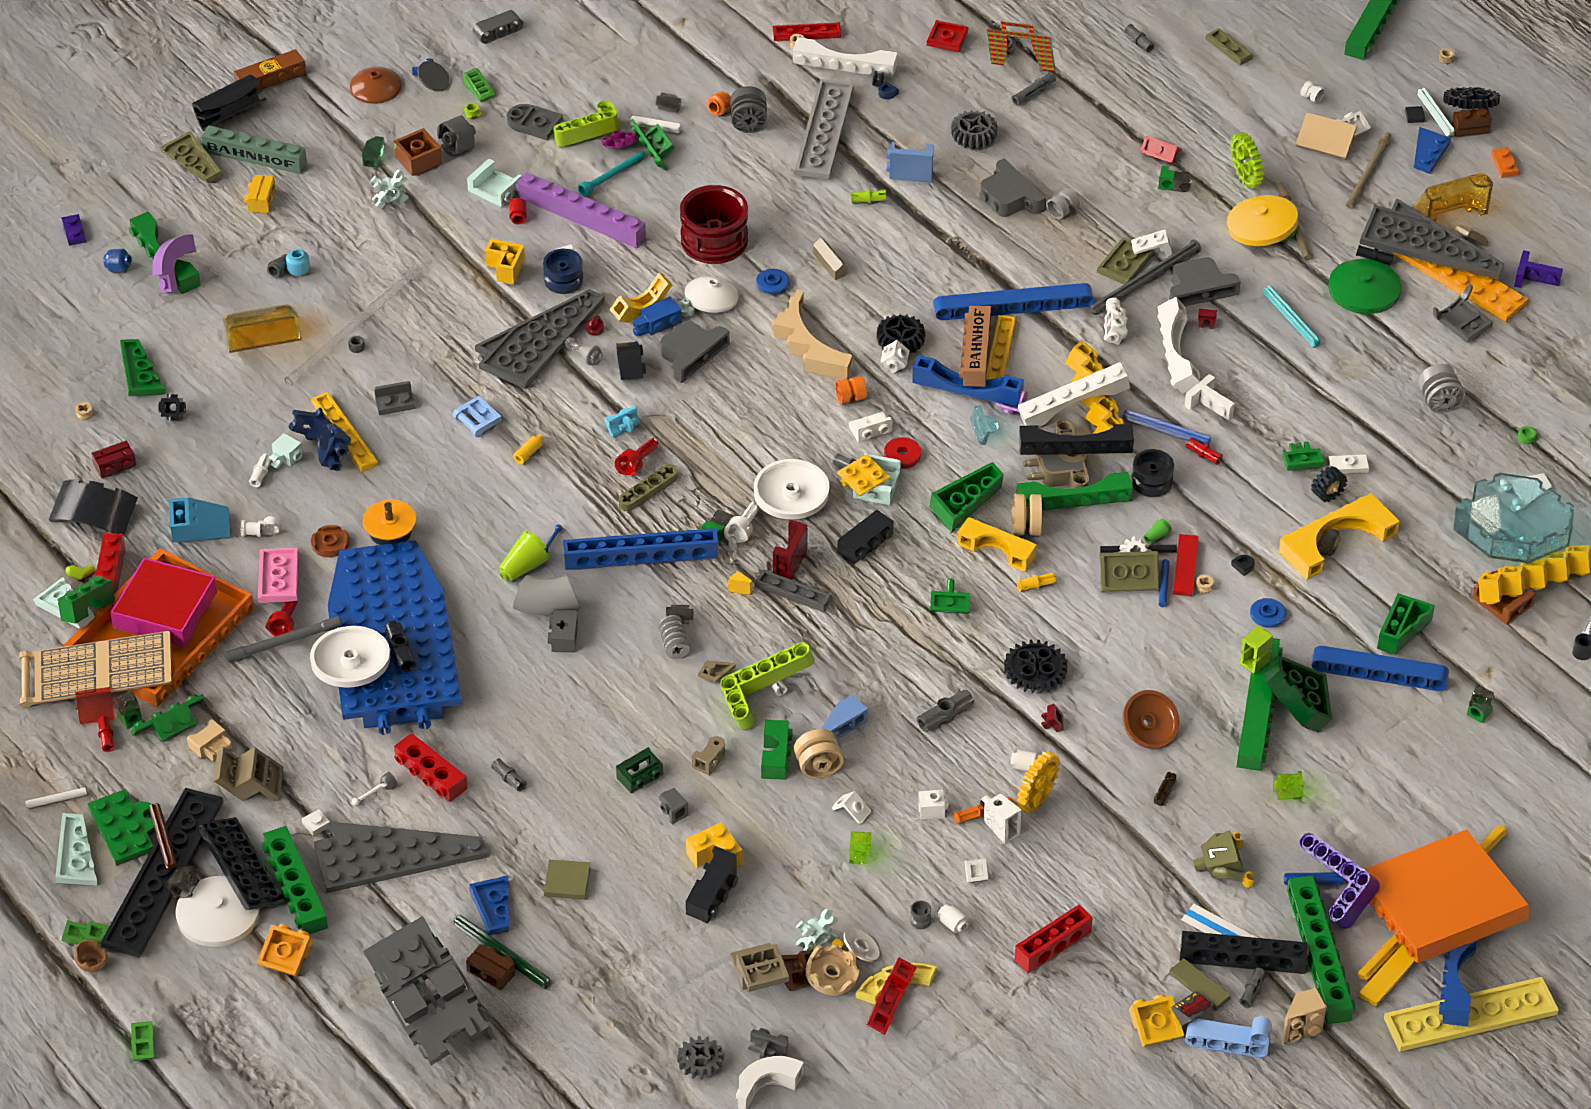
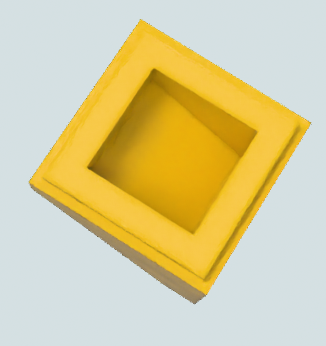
[728,571,752,595]

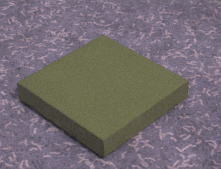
[544,859,590,899]

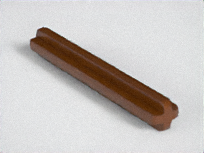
[149,803,177,870]

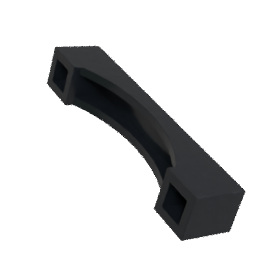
[1019,424,1134,455]

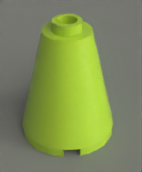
[499,529,552,581]

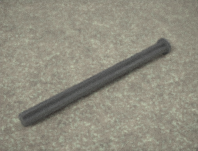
[1089,239,1201,315]

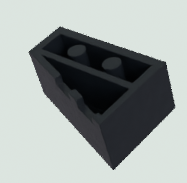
[685,846,738,924]

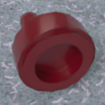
[586,316,604,336]

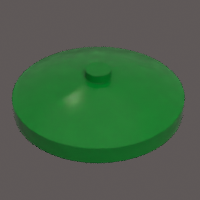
[1328,259,1401,314]

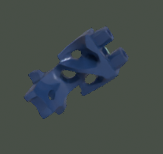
[288,407,351,471]

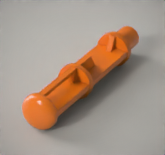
[953,796,1013,824]

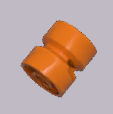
[835,376,867,404]

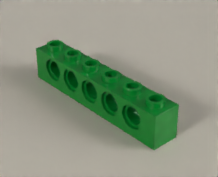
[261,826,328,934]

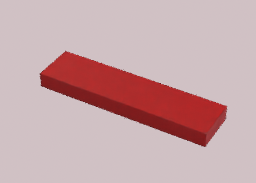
[773,22,841,41]
[1173,534,1198,597]

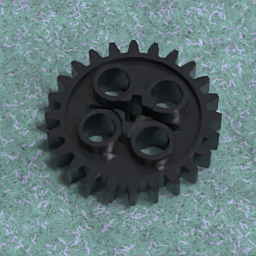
[1443,87,1500,109]
[1004,639,1068,694]

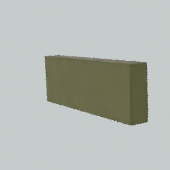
[1206,28,1253,65]
[1169,958,1231,1011]

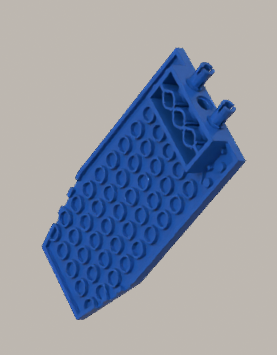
[328,540,462,735]

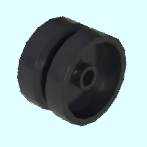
[1131,449,1175,497]

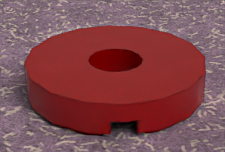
[884,437,921,468]

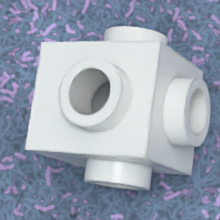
[880,340,909,373]

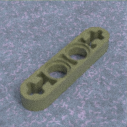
[619,464,678,511]

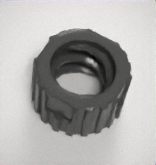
[348,336,365,353]

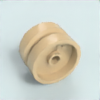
[1012,494,1042,536]
[794,729,844,779]

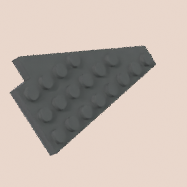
[313,822,487,893]

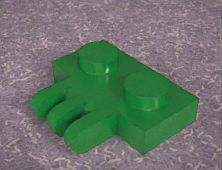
[1283,441,1324,471]

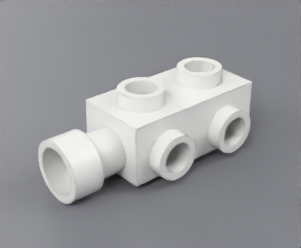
[1104,298,1128,345]

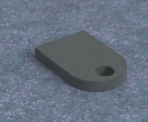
[507,104,563,141]

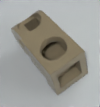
[692,736,725,775]

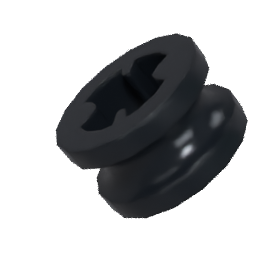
[872,71,884,86]

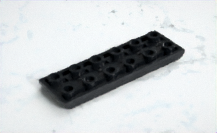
[199,817,286,910]

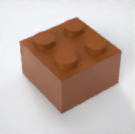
[393,128,443,176]

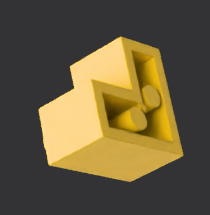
[485,238,525,285]
[686,822,743,867]

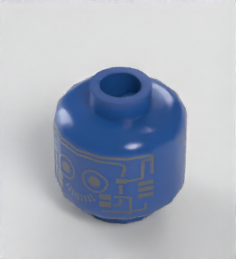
[103,249,132,272]

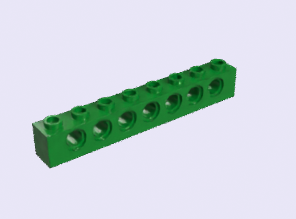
[1287,876,1356,1024]

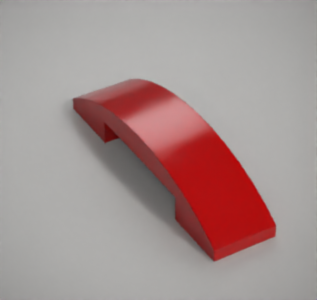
[866,957,917,1035]

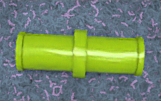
[851,189,887,204]

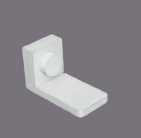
[1131,230,1173,258]

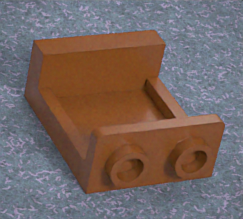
[1473,570,1536,625]

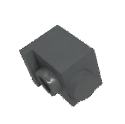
[659,788,688,824]

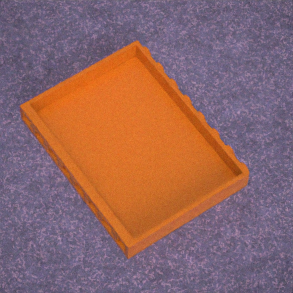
[62,548,254,707]

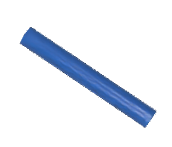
[1159,559,1170,607]

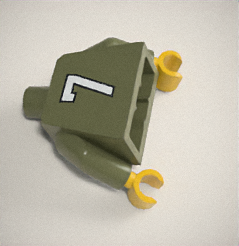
[1193,830,1255,888]

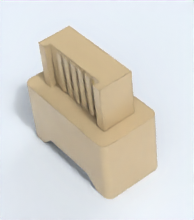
[187,719,233,762]

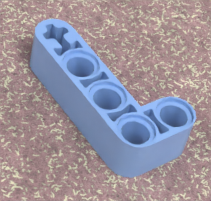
[1185,1016,1272,1058]

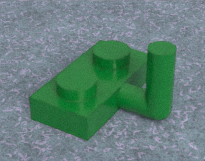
[930,578,970,614]

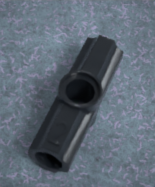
[384,620,416,673]

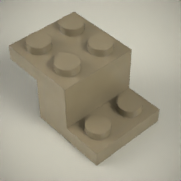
[214,747,284,801]
[730,943,789,992]

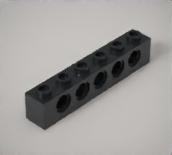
[1179,931,1308,974]

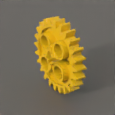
[1016,751,1061,814]

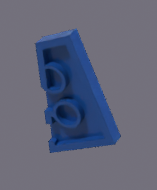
[1414,127,1451,174]
[469,876,509,935]

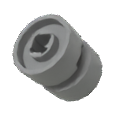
[1046,188,1080,220]

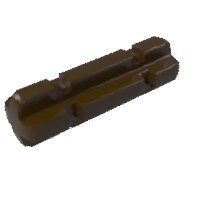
[1154,772,1177,806]

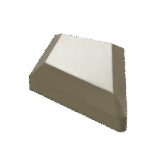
[1455,225,1489,245]
[698,661,736,683]

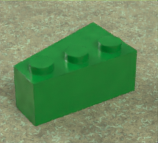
[1377,593,1435,655]

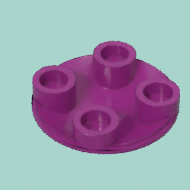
[602,130,637,149]

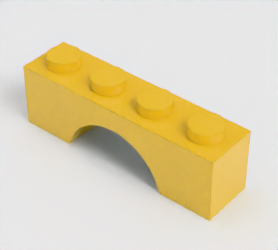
[957,517,1037,572]

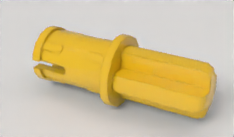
[1017,573,1056,592]

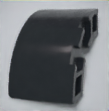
[49,479,138,536]

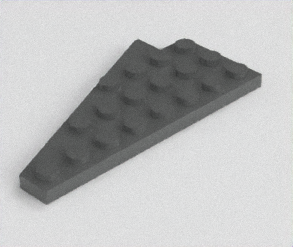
[1360,199,1504,280]
[475,289,605,389]

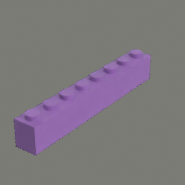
[517,172,646,248]

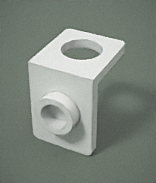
[832,791,871,824]

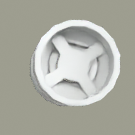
[1301,80,1325,104]

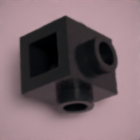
[158,394,186,420]

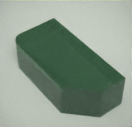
[362,136,385,167]

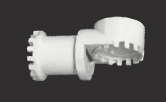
[241,517,281,537]

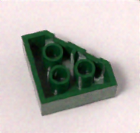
[1264,655,1332,733]

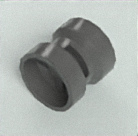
[910,900,931,929]

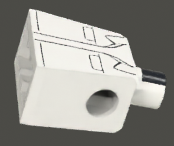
[980,794,1021,844]

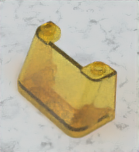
[1412,173,1493,221]

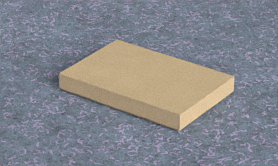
[1296,112,1357,160]

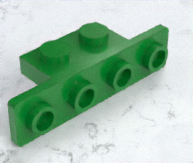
[630,118,675,171]
[131,694,205,742]

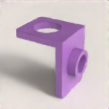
[996,391,1028,414]

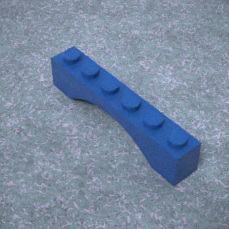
[913,355,1024,407]
[1439,940,1477,1027]

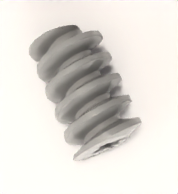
[658,615,690,659]

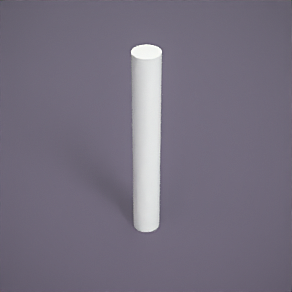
[25,787,87,809]

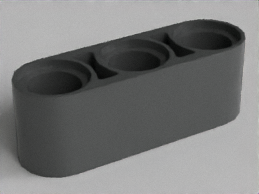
[472,10,523,44]

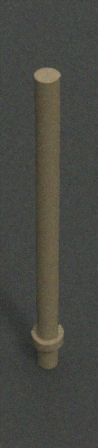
[1346,132,1392,208]

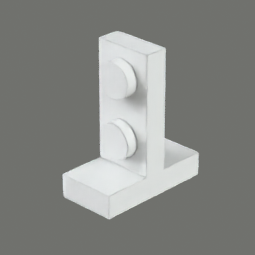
[1185,374,1235,420]

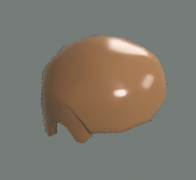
[75,940,107,972]

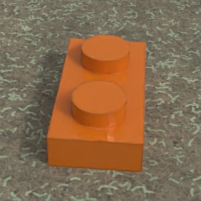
[1491,147,1519,178]

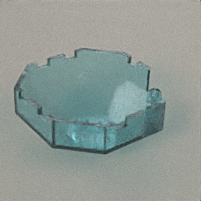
[1453,473,1574,563]

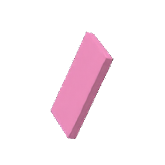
[258,548,299,603]

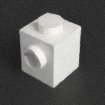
[918,790,948,820]

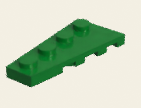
[120,339,166,396]

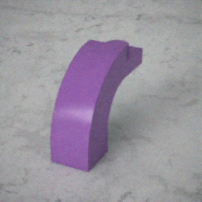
[152,234,196,294]

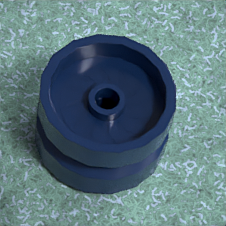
[543,248,583,294]

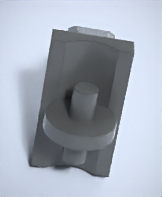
[748,1028,788,1059]

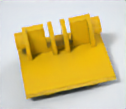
[837,454,890,496]

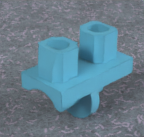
[605,406,641,437]

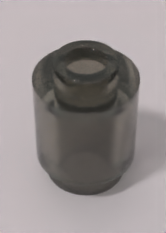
[655,92,682,113]
[1317,528,1341,556]
[666,605,694,624]

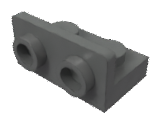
[374,381,415,415]

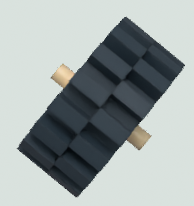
[1311,466,1348,502]

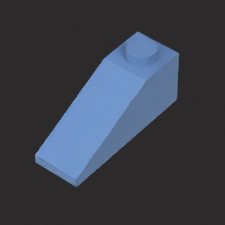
[822,695,868,739]

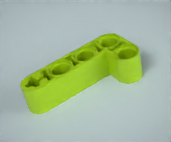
[553,100,620,147]

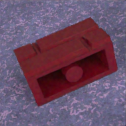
[91,440,136,478]

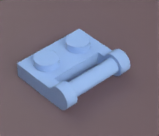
[453,396,502,437]

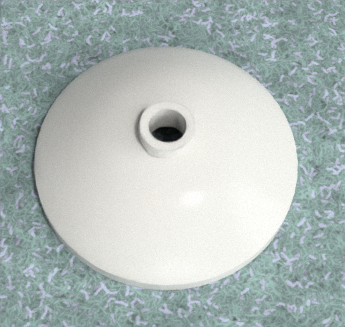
[684,276,739,313]

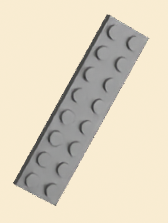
[795,79,854,180]

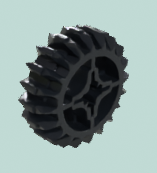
[876,313,926,355]

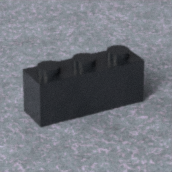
[837,510,894,564]

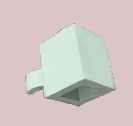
[269,433,303,469]

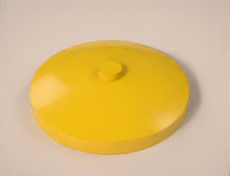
[1227,195,1299,246]

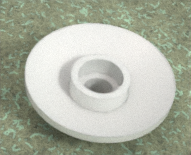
[844,928,880,962]

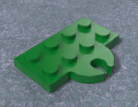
[87,789,156,866]

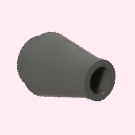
[267,254,287,277]

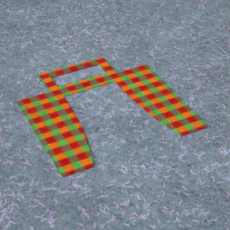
[987,21,1055,72]

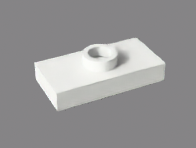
[1328,454,1369,474]

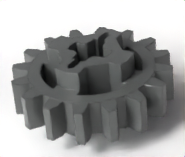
[677,1036,724,1080]

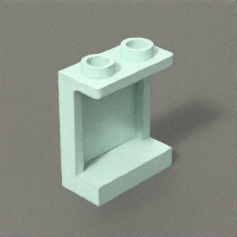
[467,159,522,208]
[853,454,901,505]

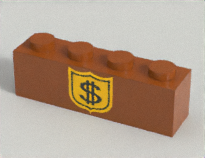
[234,49,306,89]

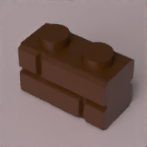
[1452,108,1492,137]
[466,944,515,990]

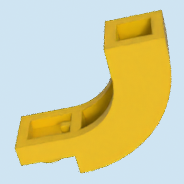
[610,273,672,323]

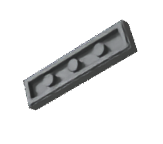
[754,569,832,612]

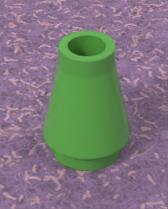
[1143,518,1172,545]

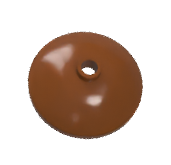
[350,67,402,104]
[1122,690,1180,749]

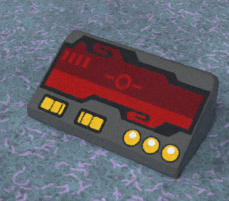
[1171,991,1214,1026]

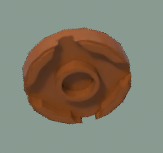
[311,525,350,557]

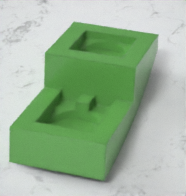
[61,920,109,945]
[131,1021,155,1061]

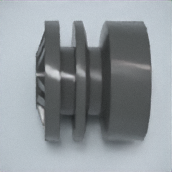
[730,86,767,133]

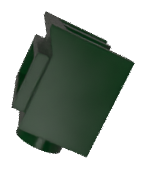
[616,747,663,793]

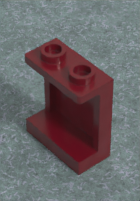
[773,520,808,580]

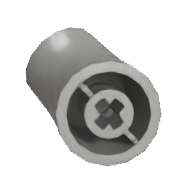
[513,575,580,615]

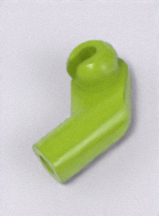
[65,564,96,580]

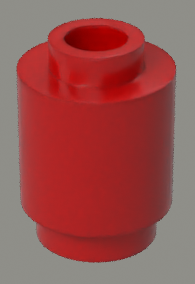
[509,198,527,224]

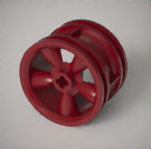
[680,185,748,264]

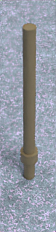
[1277,182,1311,261]

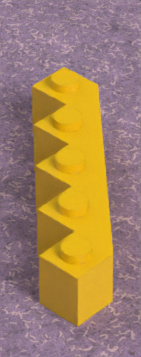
[1065,340,1124,434]
[1478,545,1591,604]

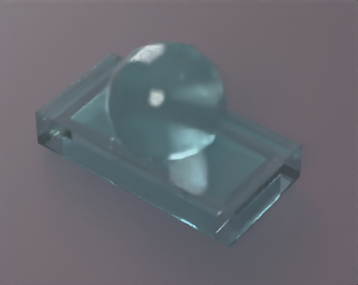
[970,405,998,445]

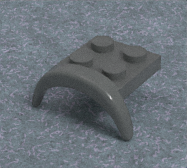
[1433,284,1493,343]

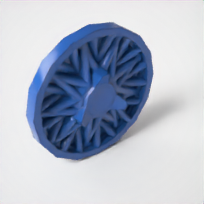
[756,269,790,294]
[1250,598,1286,627]

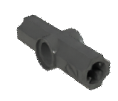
[917,689,974,732]

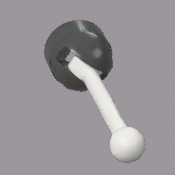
[352,772,397,806]

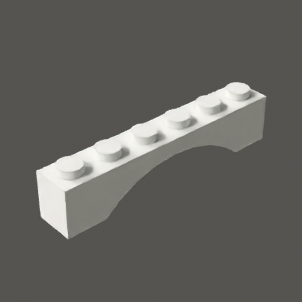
[793,37,897,79]
[1157,297,1201,394]
[1018,363,1130,427]

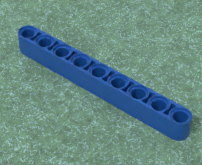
[933,283,1095,320]

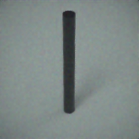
[1100,545,1177,553]

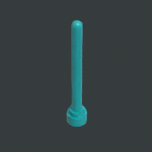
[578,152,645,197]

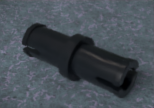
[1356,245,1394,266]

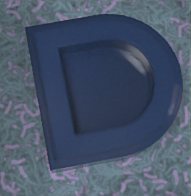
[878,81,899,100]

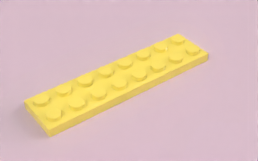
[1384,977,1558,1052]

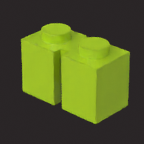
[1239,625,1273,674]

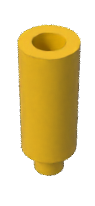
[513,434,544,464]

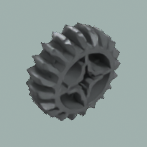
[951,110,998,150]

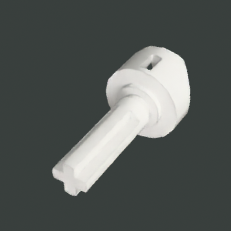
[724,501,760,543]

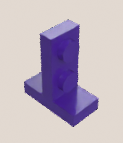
[1514,250,1563,288]

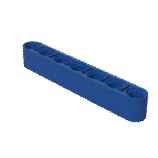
[1311,646,1449,691]

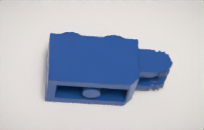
[633,296,682,336]

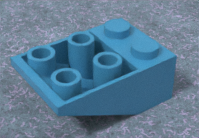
[169,498,230,543]

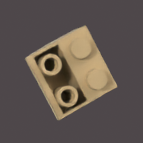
[1282,988,1326,1044]

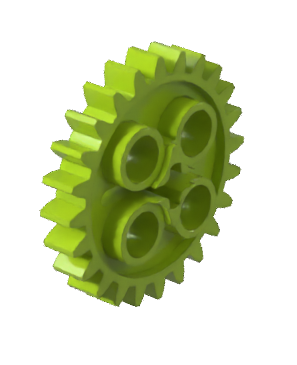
[1230,132,1264,189]

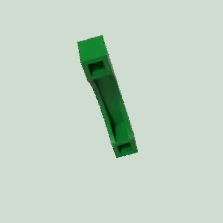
[129,211,201,294]
[1016,472,1133,510]

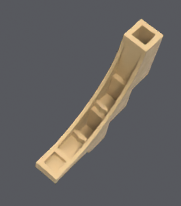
[771,289,852,379]

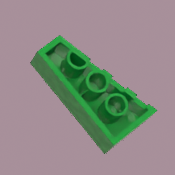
[929,462,1004,533]

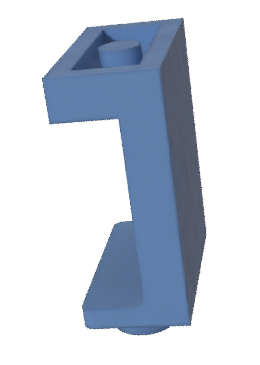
[886,142,934,182]

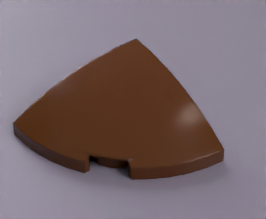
[781,950,813,991]

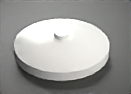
[754,459,829,520]
[310,626,390,687]
[176,876,260,947]

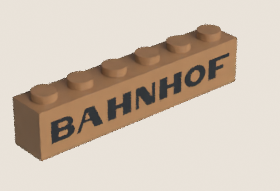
[960,306,991,386]

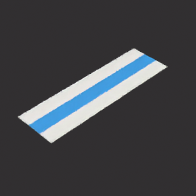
[1181,904,1258,938]

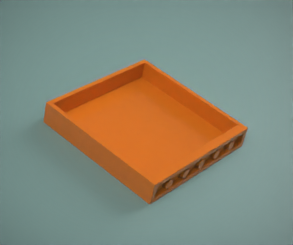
[1364,829,1529,963]

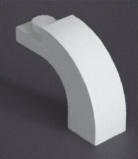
[736,1056,804,1109]

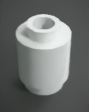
[1010,749,1039,771]
[938,904,969,934]

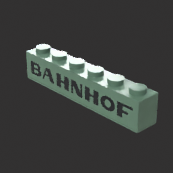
[201,125,307,174]

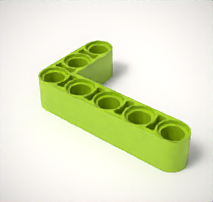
[720,642,815,730]

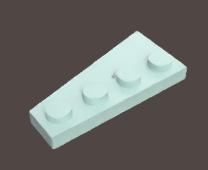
[33,577,95,629]

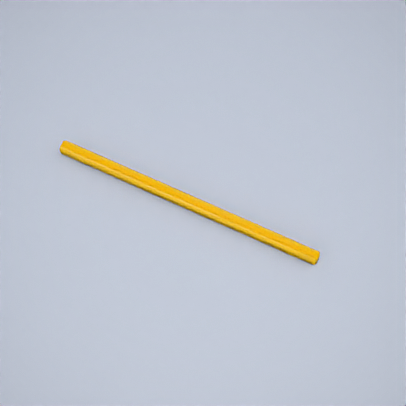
[1358,825,1508,981]

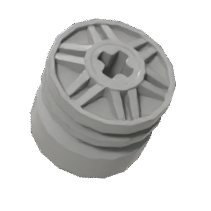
[1418,363,1465,413]

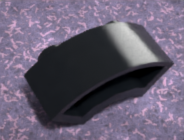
[616,341,646,380]

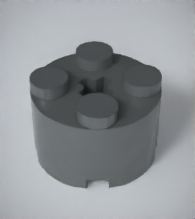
[437,115,476,156]

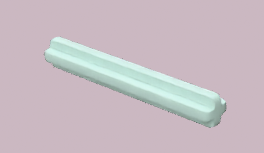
[1418,88,1455,137]

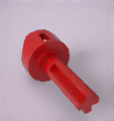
[614,438,659,475]
[265,601,298,637]

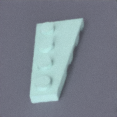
[55,813,97,886]

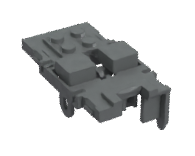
[363,916,494,1065]

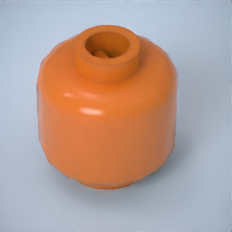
[707,91,731,116]

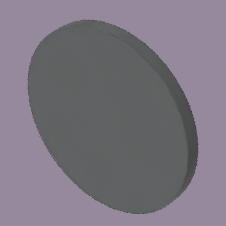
[417,61,449,91]

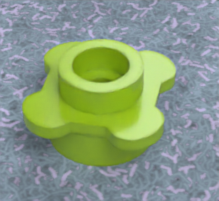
[462,103,482,119]

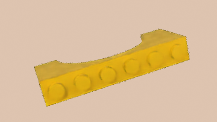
[1279,493,1400,580]

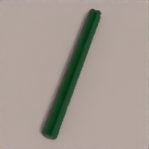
[453,915,550,988]

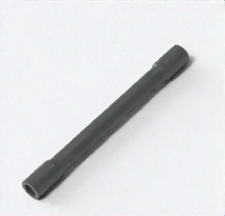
[226,615,342,662]

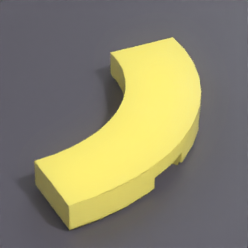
[856,962,938,1004]

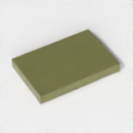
[1097,237,1154,284]
[1099,551,1159,592]

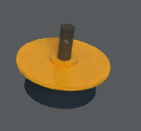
[363,500,416,545]

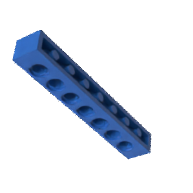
[563,528,718,570]

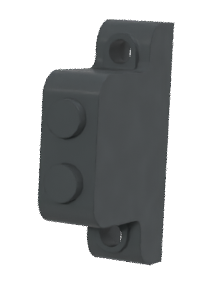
[979,158,1046,217]
[1169,257,1241,306]
[660,321,730,383]

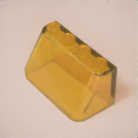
[223,304,302,353]

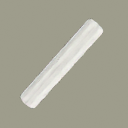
[630,115,681,134]

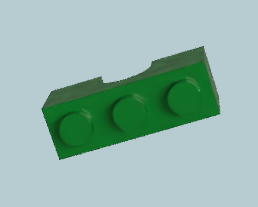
[57,576,115,624]
[761,719,793,780]

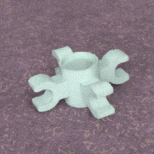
[371,170,409,209]
[796,909,838,951]

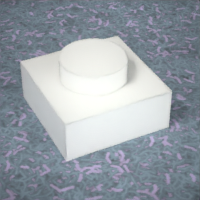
[302,809,330,836]
[964,858,988,882]

